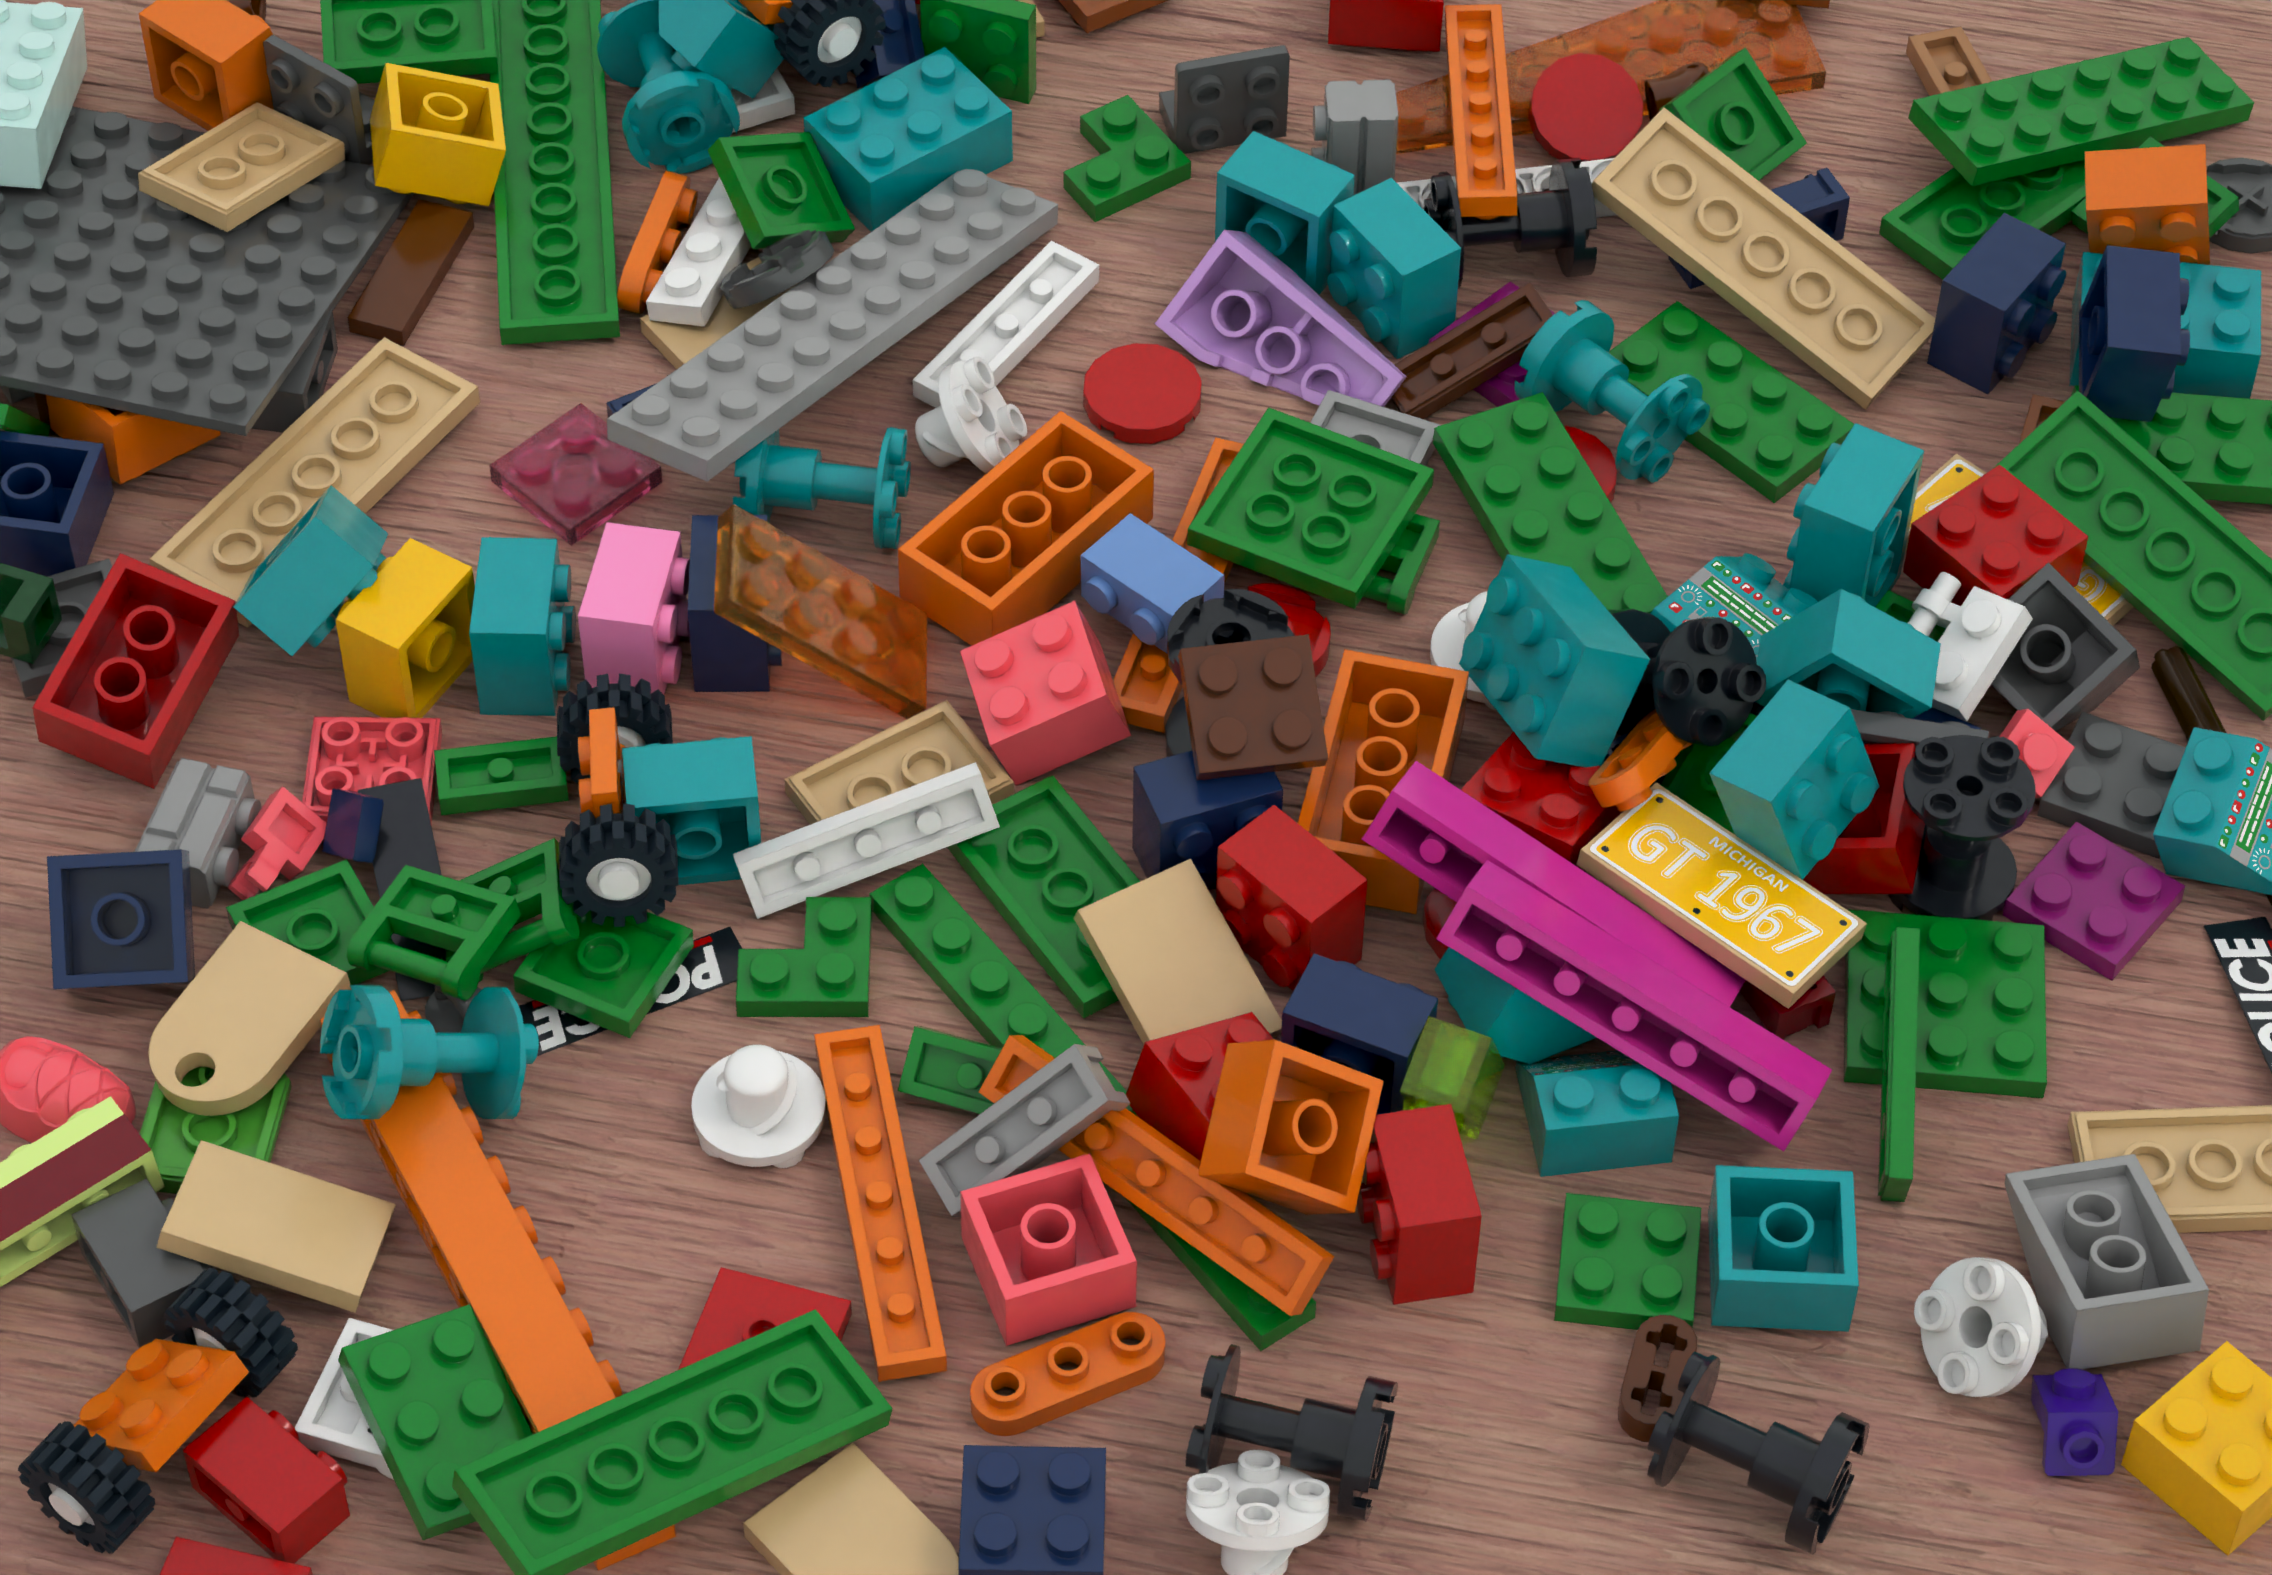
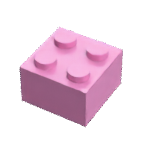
[578,522,690,695]

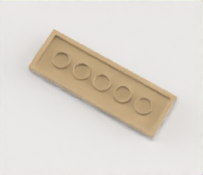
[1592,107,1935,410]
[149,337,480,628]

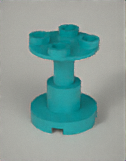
[597,0,740,174]
[1514,300,1710,483]
[732,427,911,549]
[320,985,539,1119]

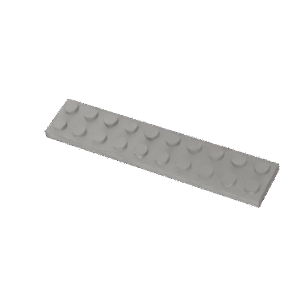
[607,169,1058,482]

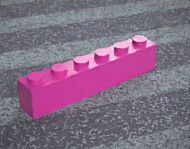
[1362,761,1746,1007]
[1436,860,1832,1152]

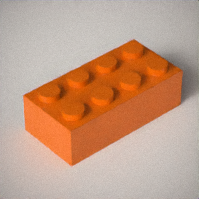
[898,411,1154,646]
[1298,649,1469,914]

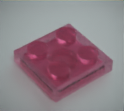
[489,403,662,546]

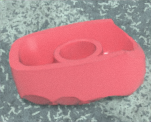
[0,1036,136,1143]

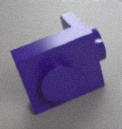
[2031,1368,2118,1476]

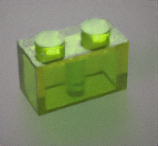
[1400,1016,1505,1140]

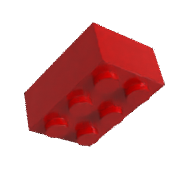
[32,553,239,789]

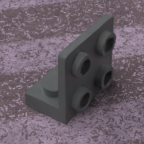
[263,35,375,165]
[1159,45,1290,154]

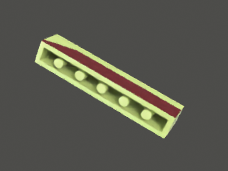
[0,1096,165,1287]

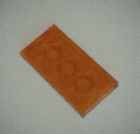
[714,504,927,719]

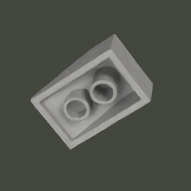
[2005,1154,2209,1369]

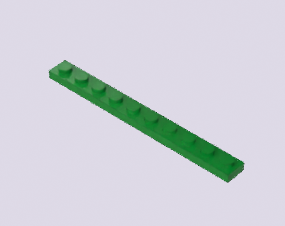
[869,863,1316,1351]

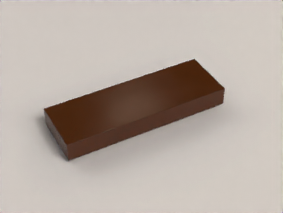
[347,199,474,346]
[1391,282,1553,419]

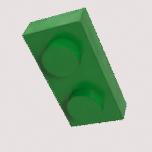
[434,736,569,815]
[898,1026,1002,1114]

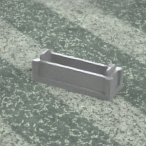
[919,1044,1131,1217]

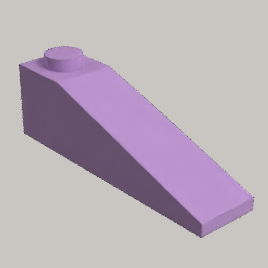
[1155,230,1407,407]

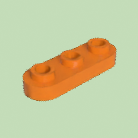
[617,170,698,314]
[1588,709,1693,812]
[970,1312,1165,1436]

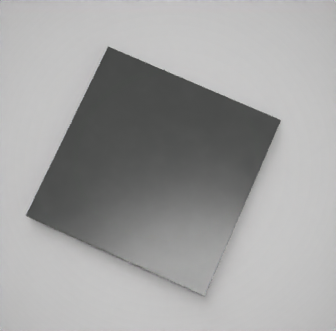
[0,106,414,436]

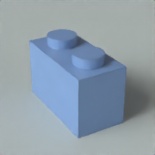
[1080,513,1224,654]

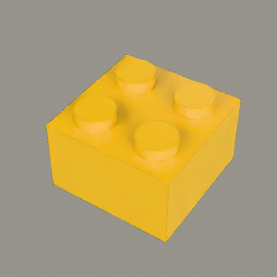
[370,63,506,206]
[335,538,475,718]
[2121,1341,2272,1556]

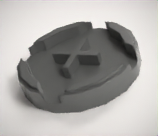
[2207,158,2272,253]
[720,230,835,309]

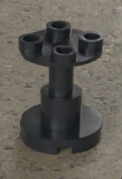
[1424,158,1597,289]
[1165,589,1295,757]
[1608,608,1766,747]
[1888,735,2036,921]
[1185,1344,1398,1521]
[1647,1352,1870,1555]

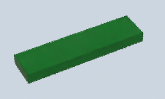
[1878,927,1920,1202]

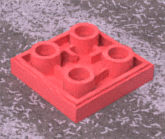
[302,717,442,824]

